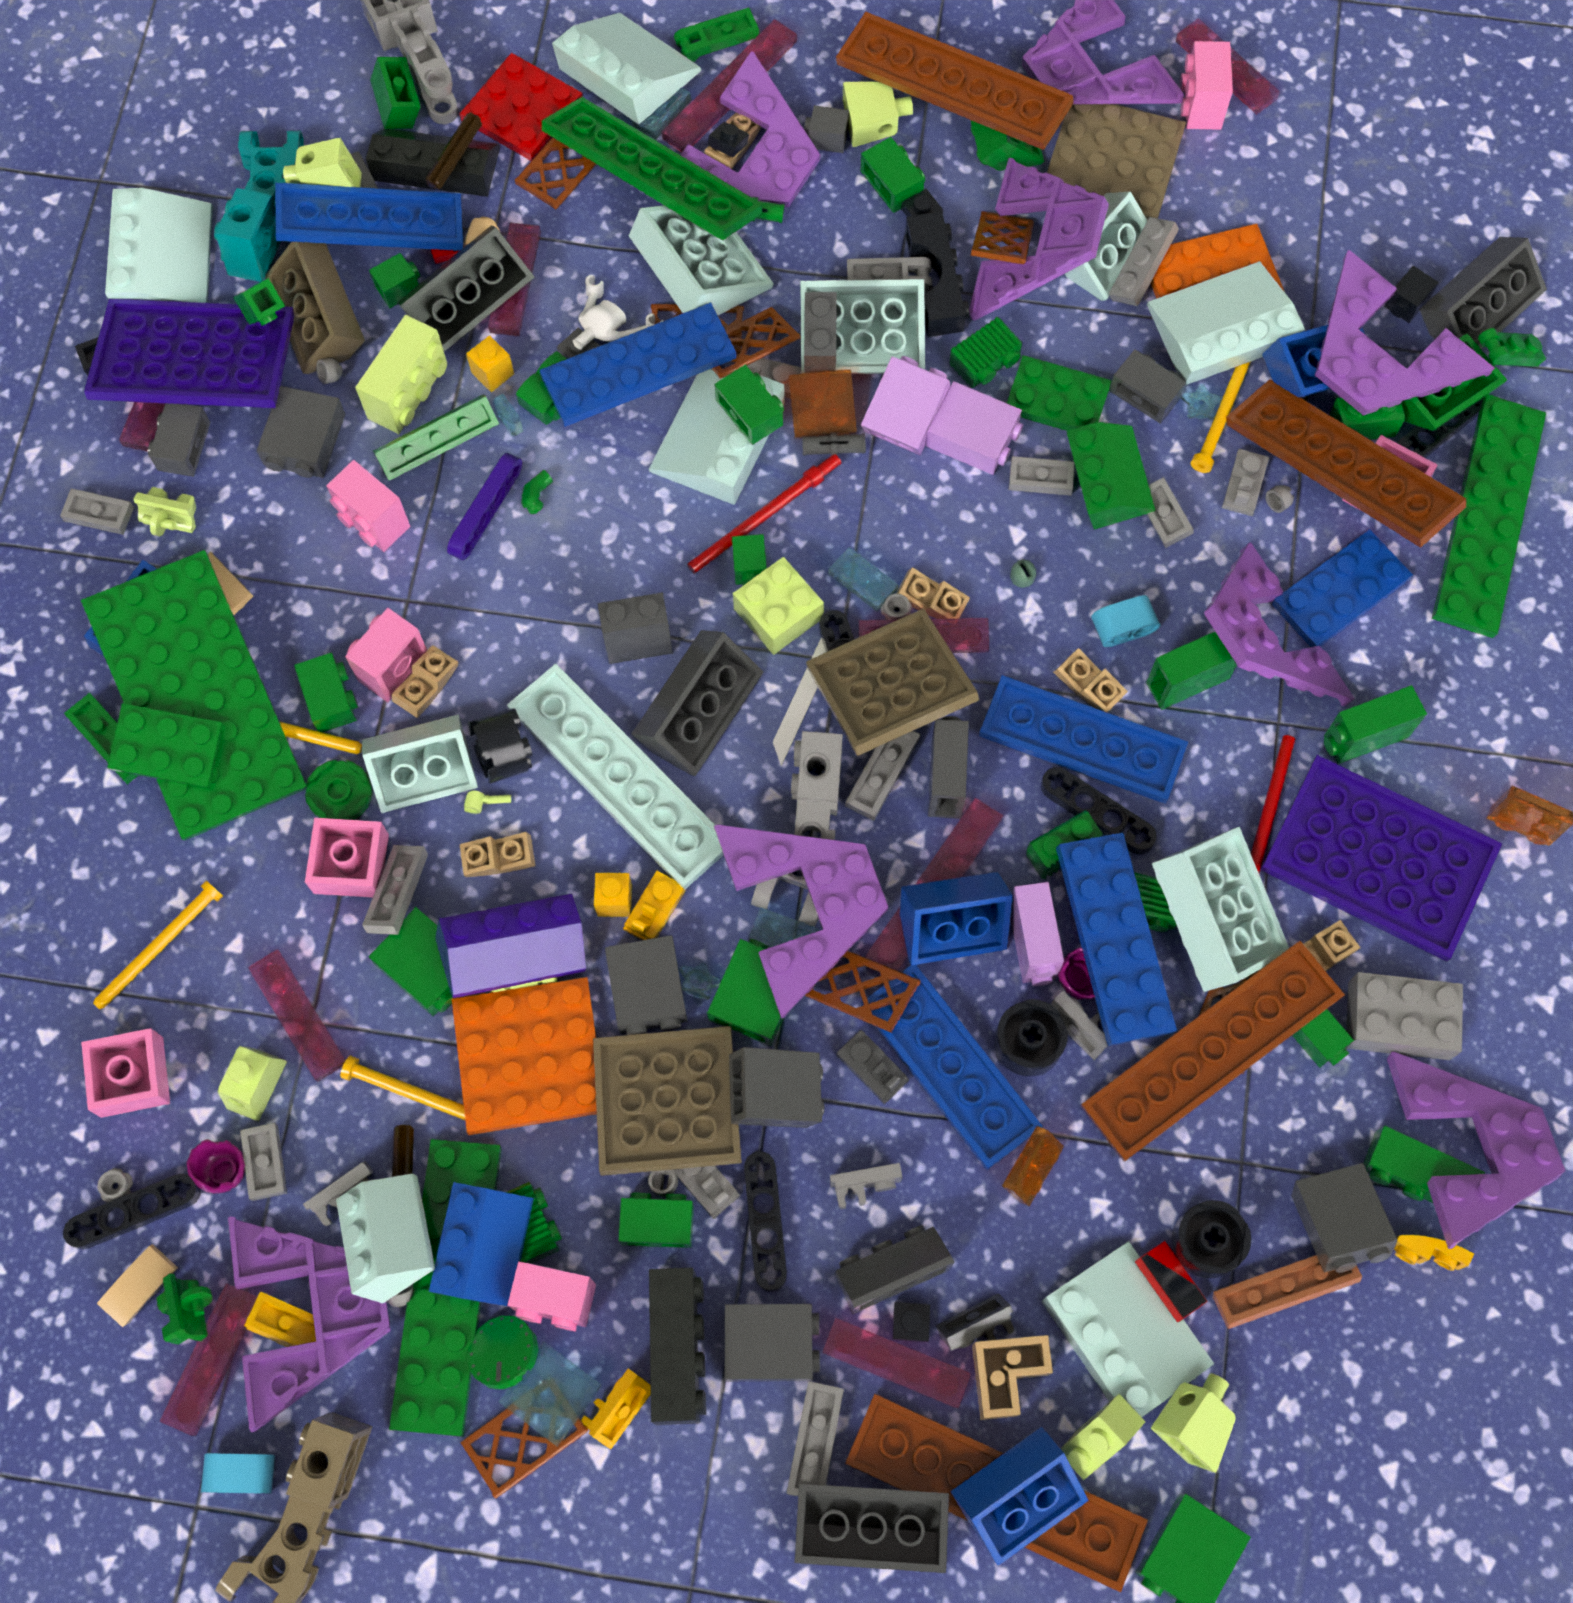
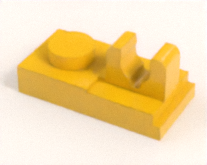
[623,871,686,940]
[244,1291,316,1347]
[581,1368,651,1450]

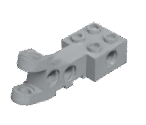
[360,0,458,125]
[751,731,843,928]

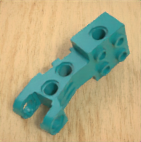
[214,130,304,282]

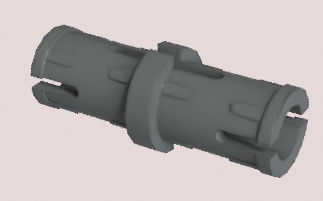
[802,432,866,456]

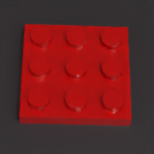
[459,53,583,161]

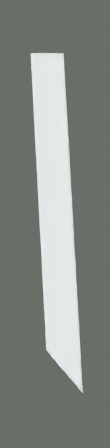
[773,638,832,766]

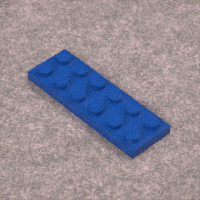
[275,182,463,251]
[539,303,736,427]
[979,675,1188,804]
[1056,833,1177,1046]
[860,965,1043,1170]

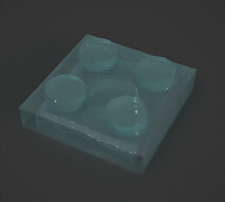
[499,1341,602,1447]

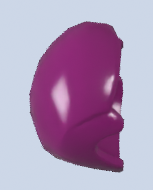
[1058,947,1095,999]
[186,1139,245,1194]

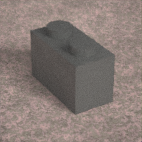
[1109,349,1186,424]
[148,403,211,477]

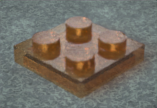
[789,369,857,439]
[1486,786,1573,846]

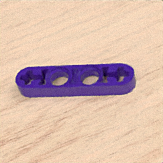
[447,453,523,561]

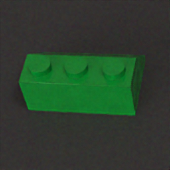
[970,120,1044,171]
[1401,334,1507,431]
[1066,422,1156,530]

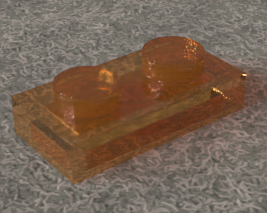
[1002,1126,1064,1206]

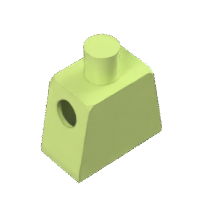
[842,82,913,147]
[283,138,362,188]
[218,1046,287,1122]
[1151,1373,1236,1473]

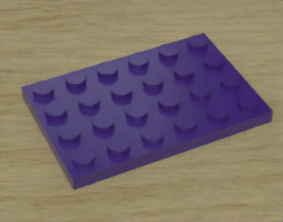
[84,299,295,408]
[1260,755,1502,962]

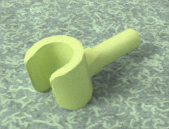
[464,790,511,814]

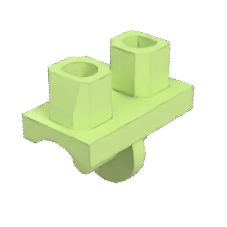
[133,487,196,537]

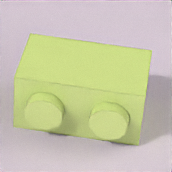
[1060,1393,1145,1480]

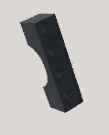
[905,211,970,337]

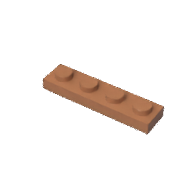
[1213,1255,1362,1329]

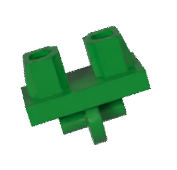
[156,1273,213,1345]

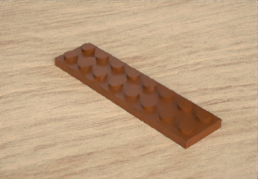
[836,12,1074,150]
[1226,379,1466,548]
[1081,941,1345,1162]
[845,1394,1148,1592]

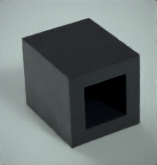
[1384,266,1438,323]

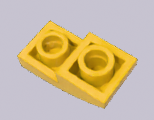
[1394,1235,1474,1271]

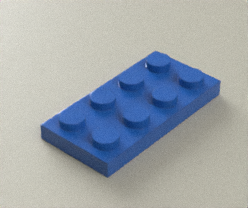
[1272,529,1413,647]

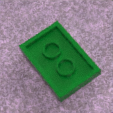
[1007,355,1112,431]
[107,703,224,789]

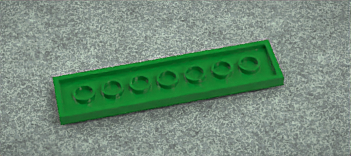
[542,97,763,241]
[1431,394,1546,638]
[389,1139,502,1437]

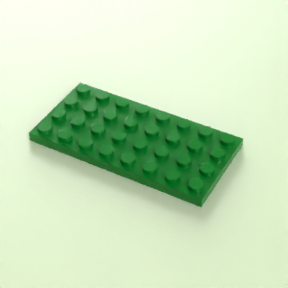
[81,550,307,841]

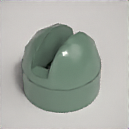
[1010,559,1036,588]

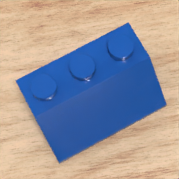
[1262,325,1365,398]
[900,872,1013,965]
[429,1182,534,1307]
[950,1427,1089,1566]

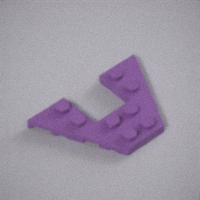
[1022,0,1184,104]
[681,51,820,207]
[969,158,1109,320]
[1315,250,1495,416]
[1204,542,1355,706]
[714,825,888,1019]
[1387,1052,1565,1249]
[228,1216,391,1433]

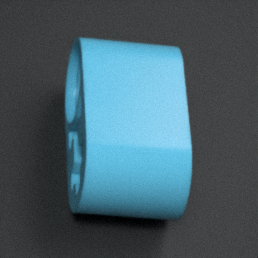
[1091,595,1160,647]
[201,1453,275,1494]

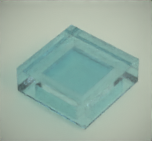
[493,393,523,437]

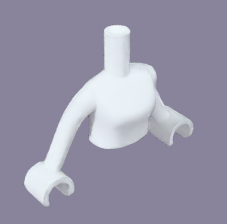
[573,275,664,350]

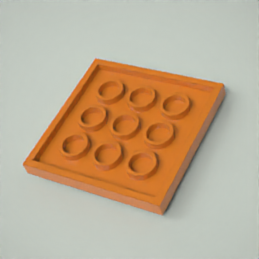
[1151,224,1285,299]
[452,977,597,1135]

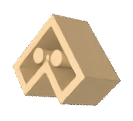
[972,1335,1053,1420]

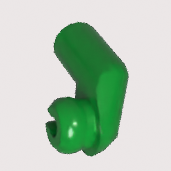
[521,470,553,515]

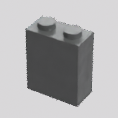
[804,292,837,373]
[256,386,345,478]
[597,592,673,664]
[928,716,969,819]
[605,935,688,1035]
[729,1047,825,1128]
[1291,1163,1397,1273]
[725,1304,820,1382]

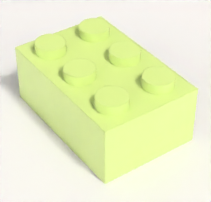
[355,315,447,434]

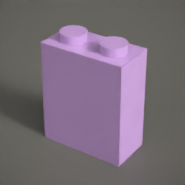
[861,356,951,455]
[926,381,1024,475]
[1010,882,1064,986]

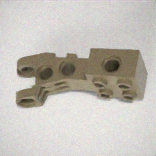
[215,1412,373,1603]

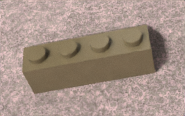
[265,242,365,374]

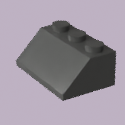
[835,1225,954,1314]

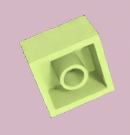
[733,557,824,655]

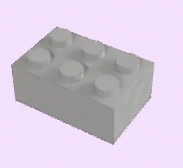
[1346,972,1463,1060]

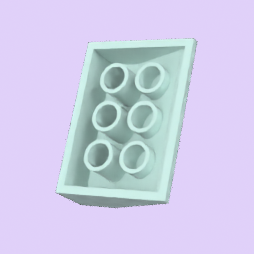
[552,13,701,124]
[105,188,213,303]
[629,205,774,315]
[1147,261,1305,385]
[800,279,925,375]
[649,369,785,505]
[1152,827,1289,992]
[1041,1241,1214,1417]

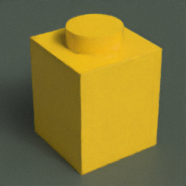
[466,335,514,392]
[594,873,632,917]

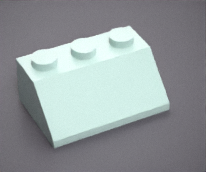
[1065,192,1147,301]
[362,714,478,813]
[336,1174,435,1303]

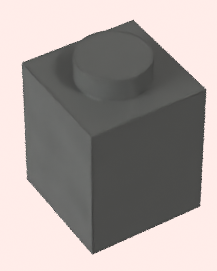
[804,105,849,153]

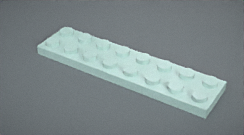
[507,664,723,890]

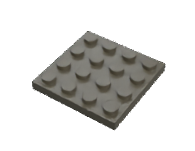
[1047,104,1186,221]
[806,608,979,756]
[593,1026,742,1176]

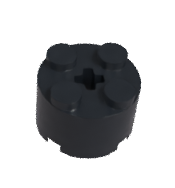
[468,708,533,784]
[994,999,1068,1076]
[1172,1200,1251,1278]

